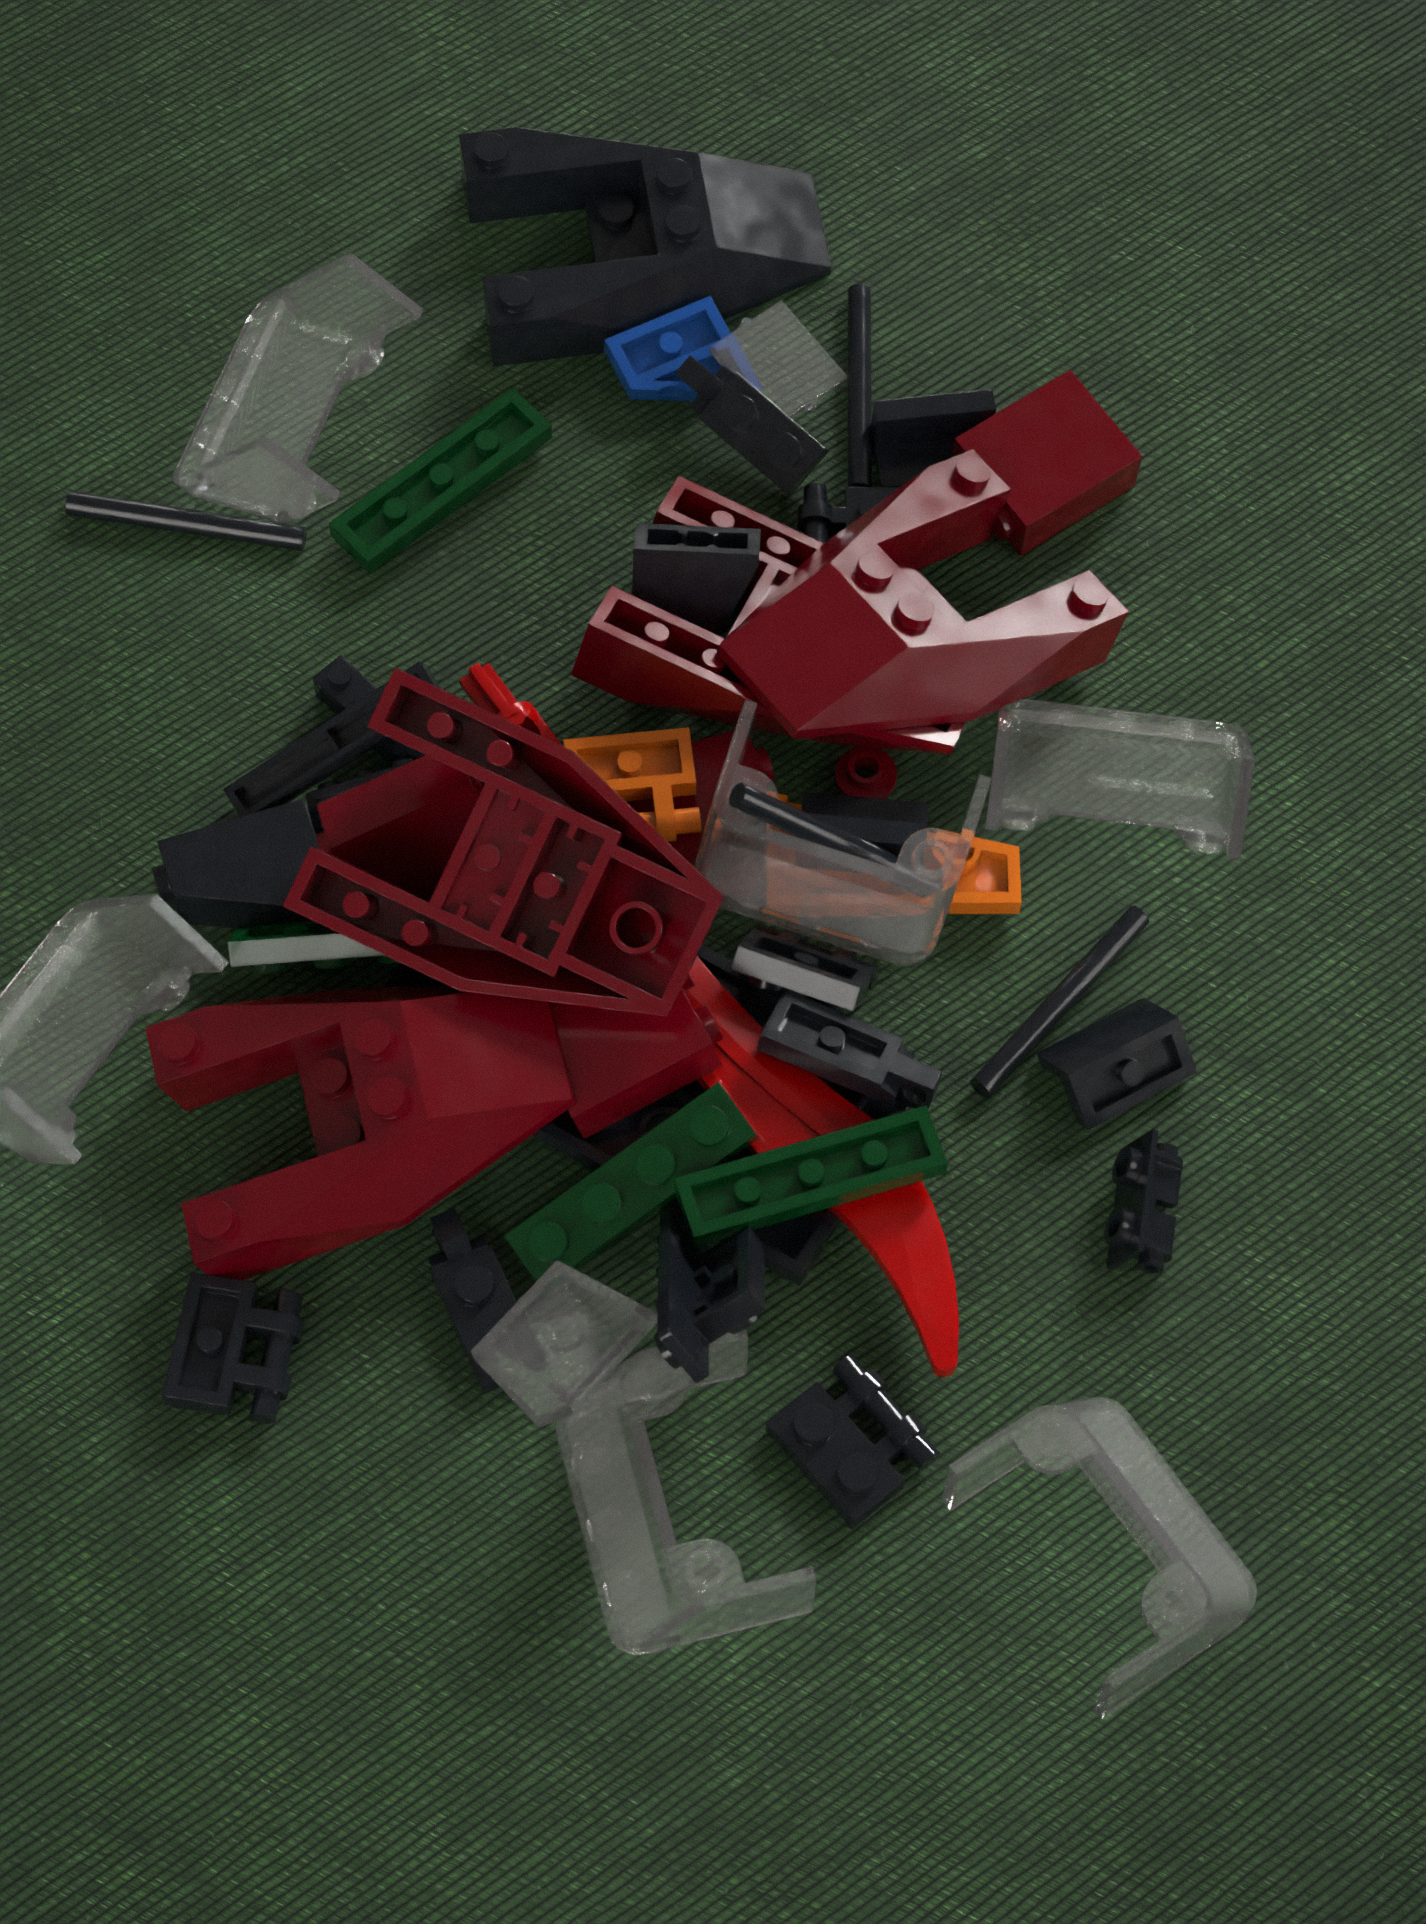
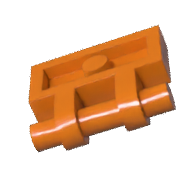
[563,727,701,842]

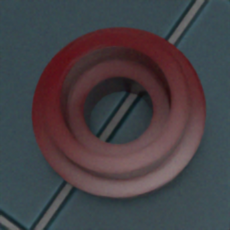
[834,746,897,799]

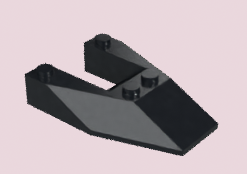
[459,127,831,367]

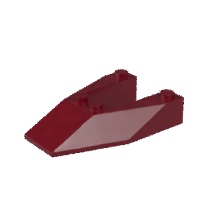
[716,449,1129,739]
[571,476,967,754]
[283,667,725,1016]
[145,985,576,1280]

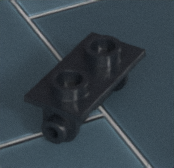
[1105,1129,1183,1273]

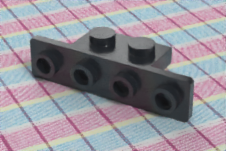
[654,1201,765,1383]

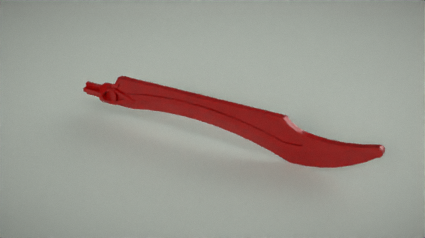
[459,663,959,1377]

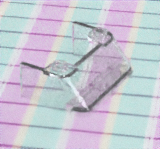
[173,252,423,524]
[694,699,992,966]
[985,699,1255,860]
[0,894,229,1164]
[556,1329,816,1655]
[943,1397,1257,1719]

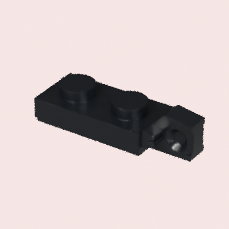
[675,355,829,497]
[757,990,942,1109]
[428,1208,545,1394]

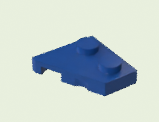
[603,295,761,402]

